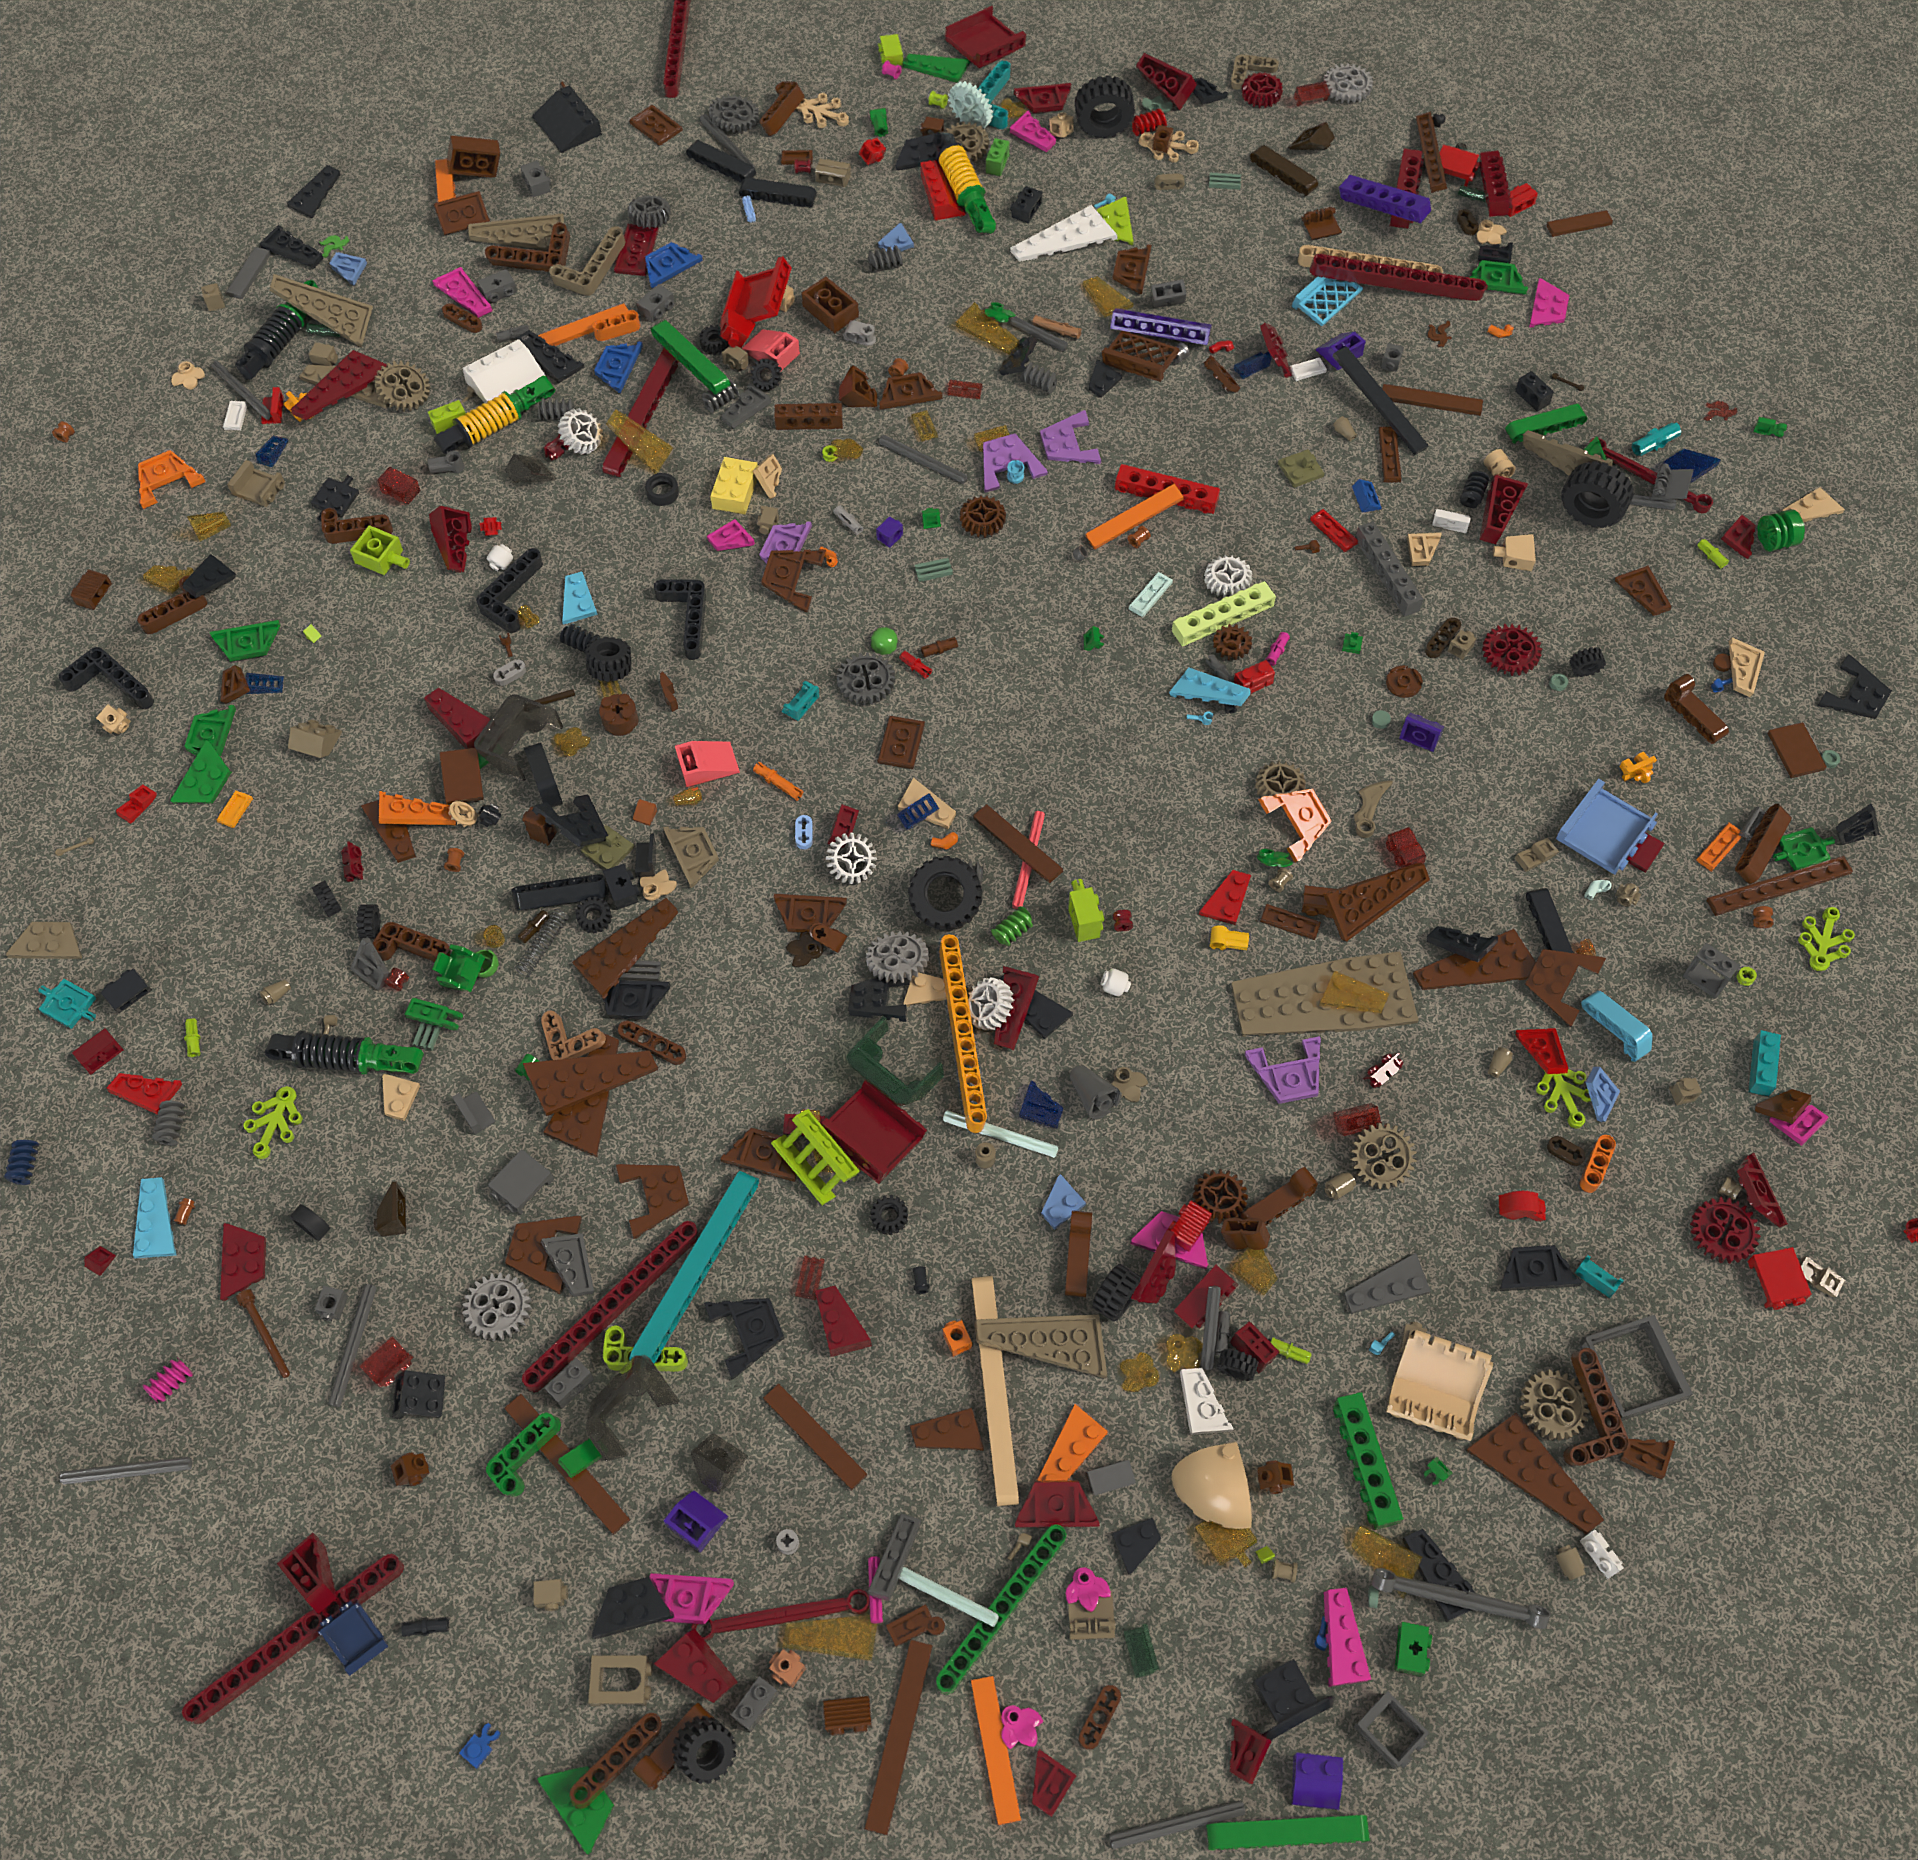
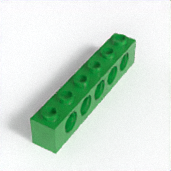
[1333,1392,1404,1530]

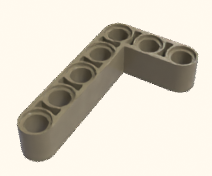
[549,226,625,296]

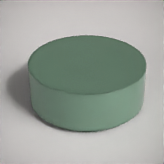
[1549,673,1568,691]
[1372,710,1391,729]
[1821,750,1840,768]
[1368,1584,1379,1608]

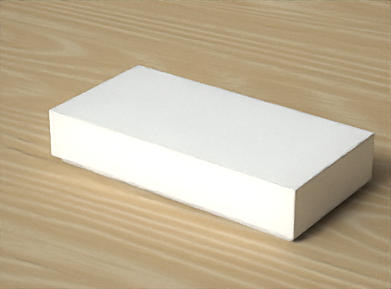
[1289,357,1327,381]
[223,401,248,430]

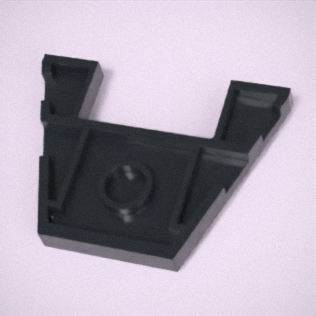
[1818,654,1892,719]
[532,794,608,847]
[848,977,910,1022]
[704,1298,784,1380]

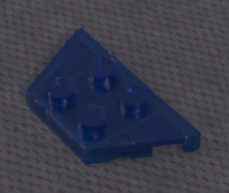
[1663,448,1721,483]

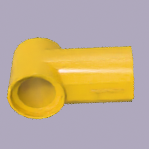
[1210,925,1249,950]

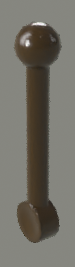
[1552,373,1584,391]

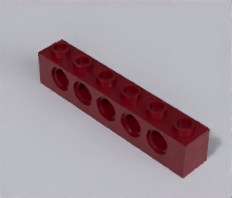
[1390,148,1424,229]
[1479,150,1512,217]

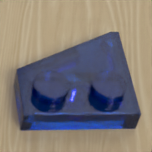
[1019,1081,1063,1129]

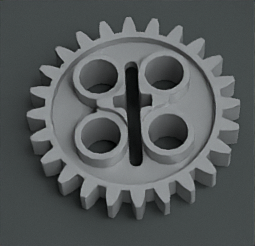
[1323,63,1373,104]
[866,931,929,983]
[462,1273,532,1341]

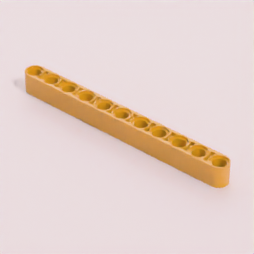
[939,934,987,1133]

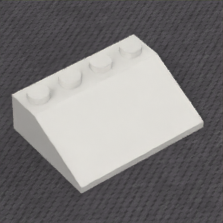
[463,340,545,403]

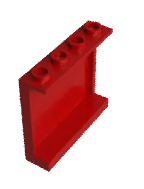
[721,256,792,323]

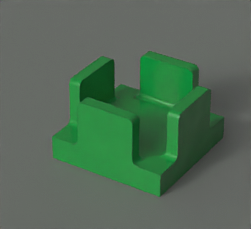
[433,944,485,992]

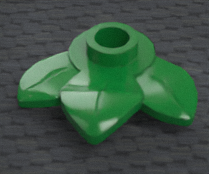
[984,302,1016,323]
[1257,849,1293,867]

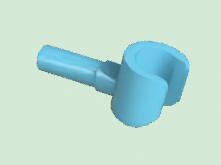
[1094,194,1116,208]
[1187,712,1213,725]
[1369,1332,1395,1355]

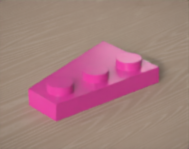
[1009,111,1056,152]

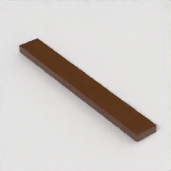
[1415,112,1447,193]
[1706,856,1853,916]
[504,1394,630,1535]
[865,1640,933,1836]

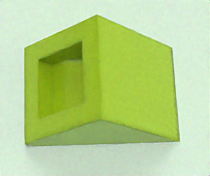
[303,624,321,643]
[1255,1546,1275,1564]

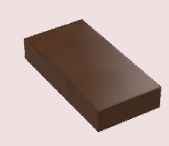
[781,150,813,165]

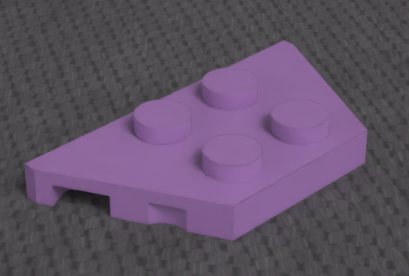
[760,522,812,564]

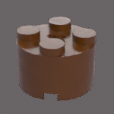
[599,694,639,736]

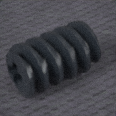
[1460,471,1490,509]
[560,624,600,653]

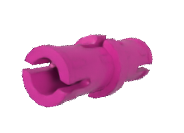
[1265,632,1290,666]

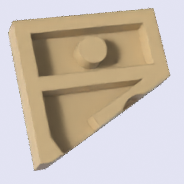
[753,454,782,499]

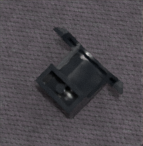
[1252,1659,1335,1740]

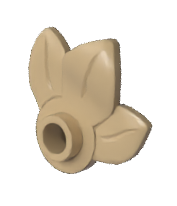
[1476,220,1507,245]
[171,361,205,390]
[640,869,677,901]

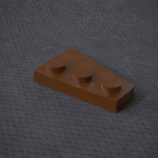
[1614,566,1672,616]
[910,1408,984,1451]

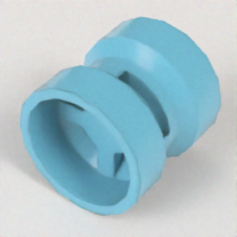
[1007,460,1024,484]

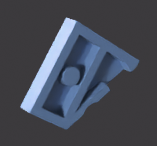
[878,223,914,252]
[330,252,367,285]
[1586,1067,1620,1122]
[1041,1174,1086,1229]

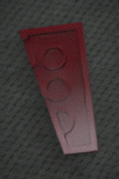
[994,966,1039,1050]

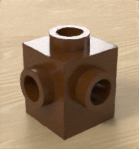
[390,1452,430,1486]
[1257,1460,1295,1494]

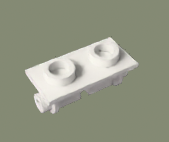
[1580,1530,1623,1579]

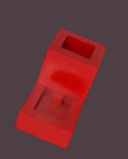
[1498,1191,1546,1222]

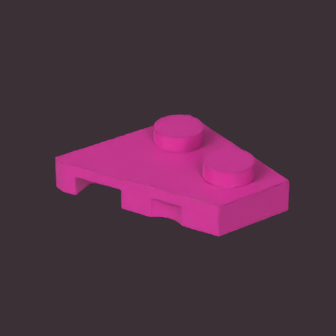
[707,519,755,551]
[1769,1105,1828,1146]

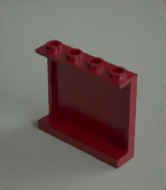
[945,6,1026,68]
[821,1080,927,1184]

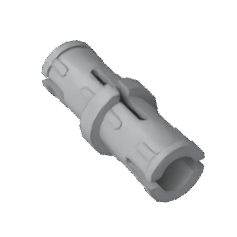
[834,505,864,535]

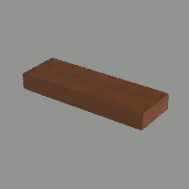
[1260,904,1321,940]

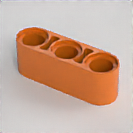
[593,310,640,341]
[1579,1135,1616,1193]

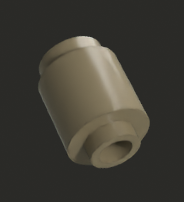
[975,1142,996,1169]
[1325,1172,1356,1200]
[1555,1545,1586,1581]

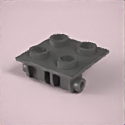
[1651,464,1693,500]

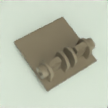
[1068,1592,1115,1640]

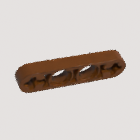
[618,1021,686,1065]

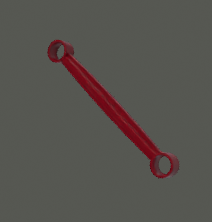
[1589,438,1713,513]
[691,1589,870,1641]

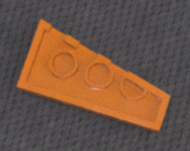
[379,791,456,825]
[1037,1404,1108,1481]

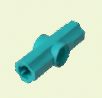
[1631,422,1682,456]

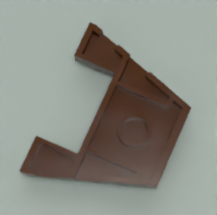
[761,549,826,613]
[1525,949,1606,1027]
[616,1164,689,1239]
[505,1216,582,1294]

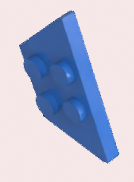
[645,242,702,288]
[594,341,643,393]

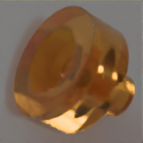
[1576,938,1596,956]

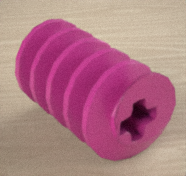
[142,1357,193,1403]

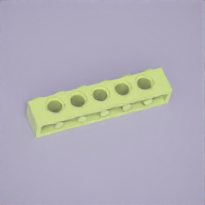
[1172,581,1276,647]

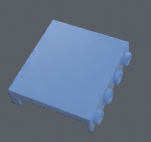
[1556,779,1658,875]

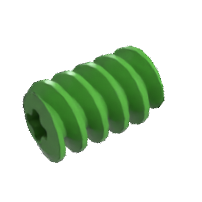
[991,906,1033,947]

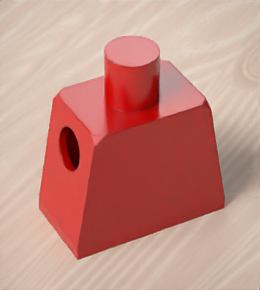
[720,308,756,348]

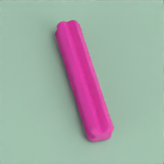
[868,1556,883,1624]

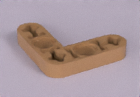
[541,1011,606,1060]

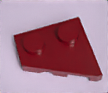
[1721,515,1756,559]
[1230,1718,1272,1784]
[1032,1749,1077,1818]

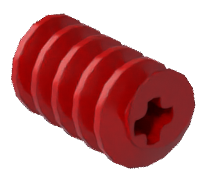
[1132,109,1167,136]

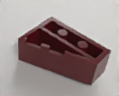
[1174,1264,1239,1330]

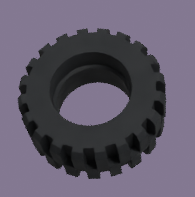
[1075,75,1135,138]
[1561,461,1634,528]
[908,856,983,931]

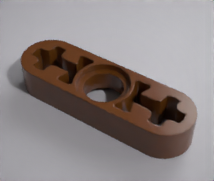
[442,303,483,333]
[1079,1685,1121,1750]

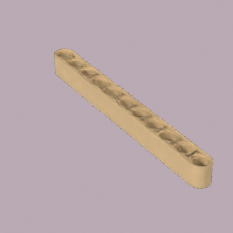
[972,1276,1019,1506]

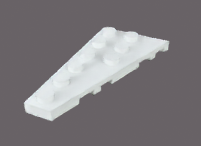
[1010,205,1117,261]

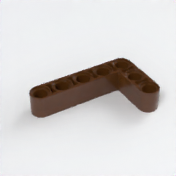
[485,222,570,272]
[1563,1348,1629,1466]

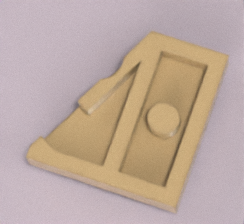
[1407,533,1442,566]
[903,973,946,1007]
[382,1074,420,1121]

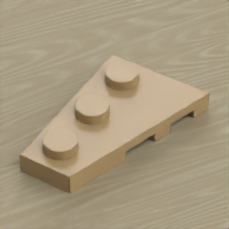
[1782,487,1845,522]
[1729,638,1765,697]
[898,778,956,829]

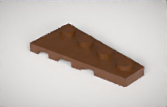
[361,795,416,863]

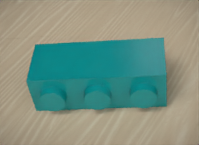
[1748,1030,1781,1097]

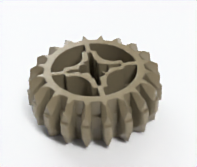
[1255,761,1306,808]

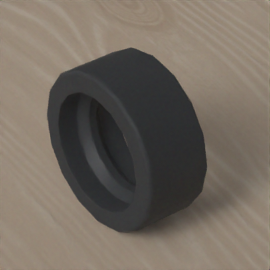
[645,473,679,506]
[290,1204,330,1241]

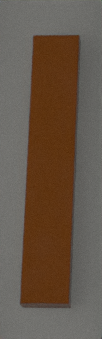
[1382,384,1483,416]
[973,804,1063,883]
[763,1383,867,1491]

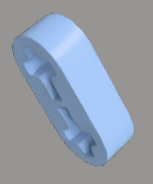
[795,815,813,850]

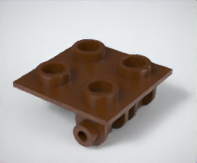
[1301,206,1342,240]

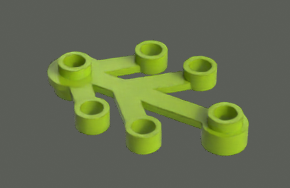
[1798,907,1855,971]
[1536,1069,1591,1129]
[243,1086,303,1159]

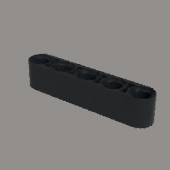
[686,140,756,183]
[739,178,817,208]
[511,874,608,910]
[1526,888,1573,953]

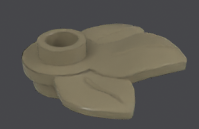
[1112,1067,1148,1102]

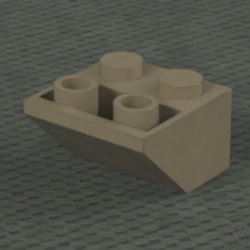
[288,720,342,758]

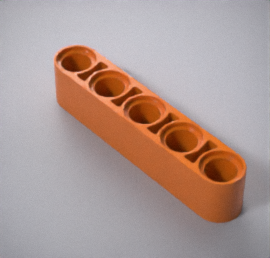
[435,159,456,202]

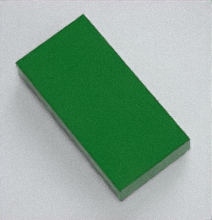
[558,1436,607,1478]

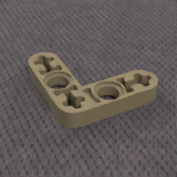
[1231,54,1279,90]

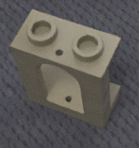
[588,1655,653,1706]

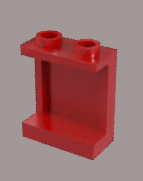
[1440,144,1480,187]
[1747,1247,1812,1310]

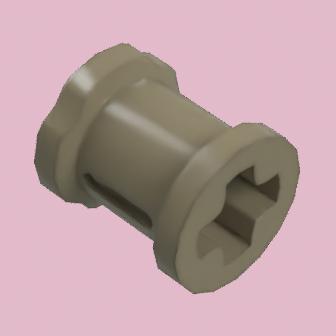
[1268,867,1293,893]
[1272,1559,1297,1583]

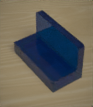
[1234,352,1272,379]

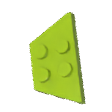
[1097,197,1134,245]

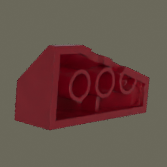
[429,505,472,573]

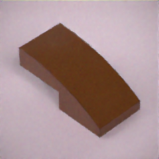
[660,672,678,712]

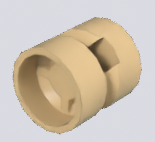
[1484,449,1516,478]

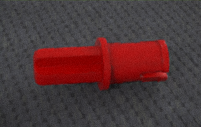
[899,651,932,679]

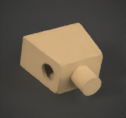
[1493,535,1535,571]

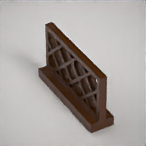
[1102,331,1180,382]

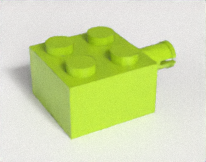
[350,525,410,575]
[1068,879,1104,942]

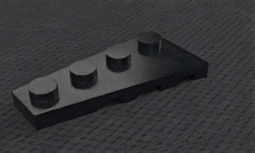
[516,330,584,383]
[1402,1529,1475,1623]

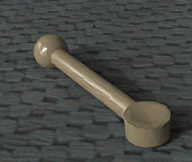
[55,837,94,856]

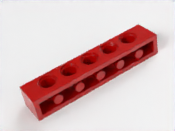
[1115,464,1221,514]

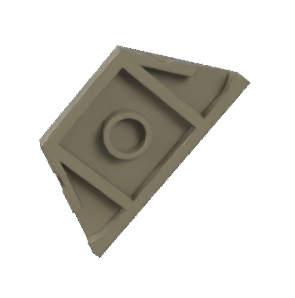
[663,827,719,888]
[6,922,82,959]

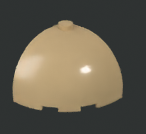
[1171,1442,1252,1529]

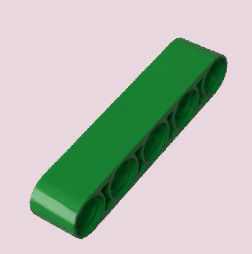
[1505,404,1588,444]

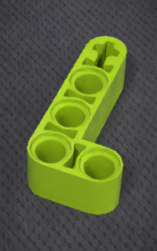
[603,1326,688,1372]

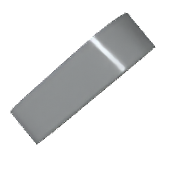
[493,660,526,686]

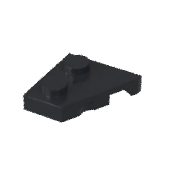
[1193,78,1228,104]
[1477,242,1513,264]

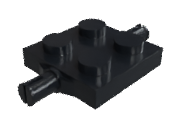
[311,475,359,521]

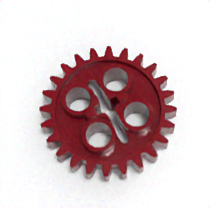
[1482,623,1542,676]
[1690,1197,1761,1264]

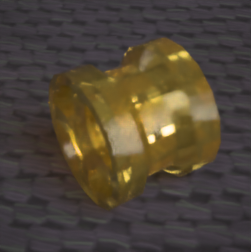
[483,925,505,948]

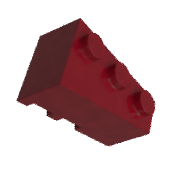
[815,1286,872,1357]
[277,1533,337,1614]
[654,1629,738,1703]

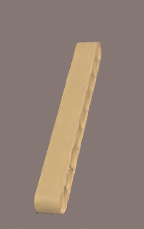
[1298,245,1443,273]

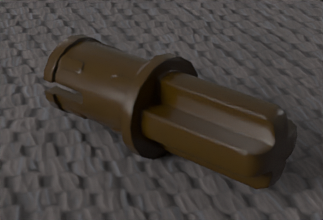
[518,910,550,943]

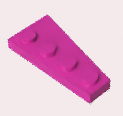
[432,267,492,318]
[1324,1588,1371,1687]

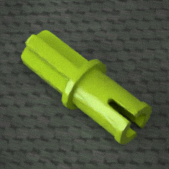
[1697,539,1729,569]
[184,1018,201,1057]
[1271,1337,1311,1364]

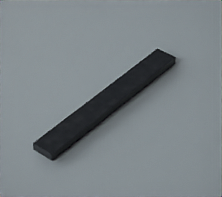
[1333,346,1429,455]

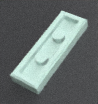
[1129,572,1173,617]

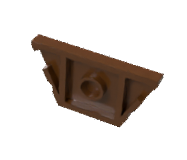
[1113,244,1152,294]
[879,372,943,410]
[774,894,847,934]
[721,1128,796,1182]

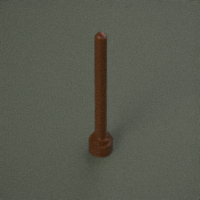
[236,1289,290,1378]

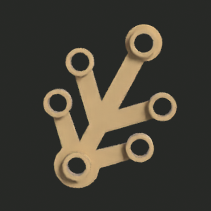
[796,93,849,128]
[1139,131,1199,162]

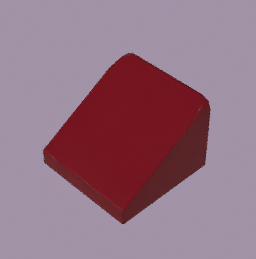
[84,1246,116,1276]

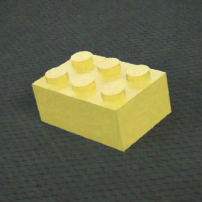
[710,457,758,514]

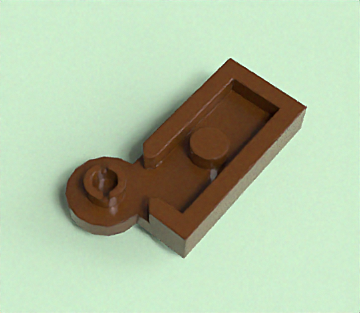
[886,1604,945,1647]

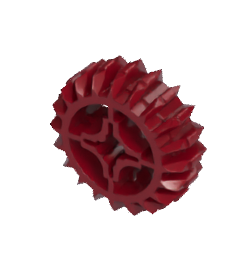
[1241,72,1283,109]

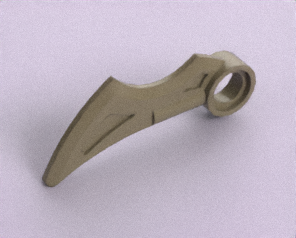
[1354,781,1393,838]

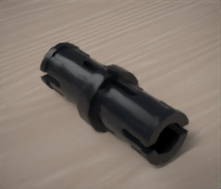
[401,1617,449,1637]

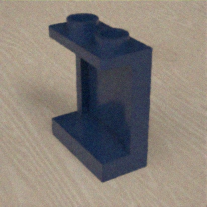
[318,1599,388,1676]

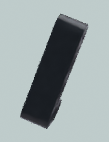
[524,742,563,807]

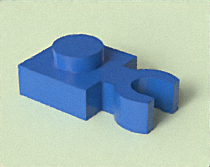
[459,1723,501,1769]

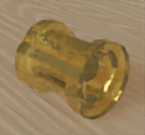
[516,605,540,628]

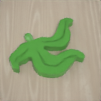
[319,235,349,258]

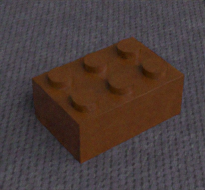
[447,135,500,178]
[801,277,859,334]

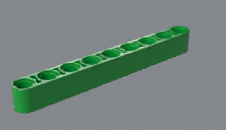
[936,1525,1066,1695]

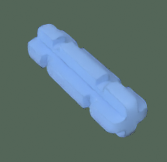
[742,195,756,222]

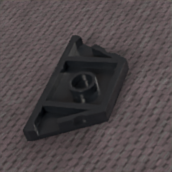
[895,134,939,171]
[1836,804,1880,845]
[602,980,671,1020]
[1500,1245,1582,1291]
[592,1577,674,1639]

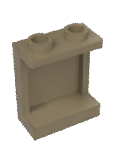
[227,460,285,507]

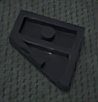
[1088,360,1123,398]
[1112,1518,1161,1576]

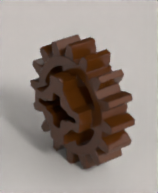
[1213,624,1252,660]

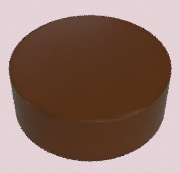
[1713,654,1731,672]

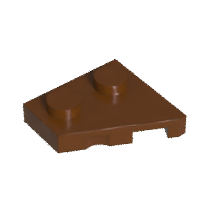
[220,665,250,704]
[1755,1089,1811,1124]
[1620,1439,1675,1480]

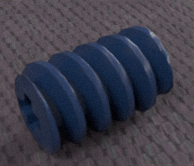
[4,1140,40,1185]

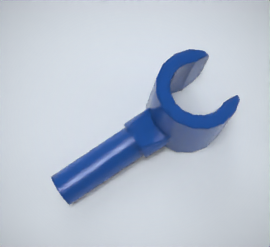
[1711,678,1733,693]
[1314,1616,1328,1651]

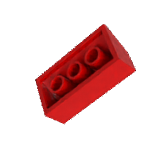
[920,160,965,221]

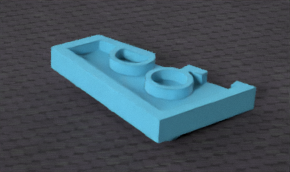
[562,571,597,625]

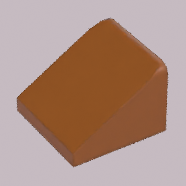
[633,799,657,826]

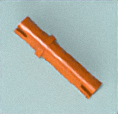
[753,762,804,801]

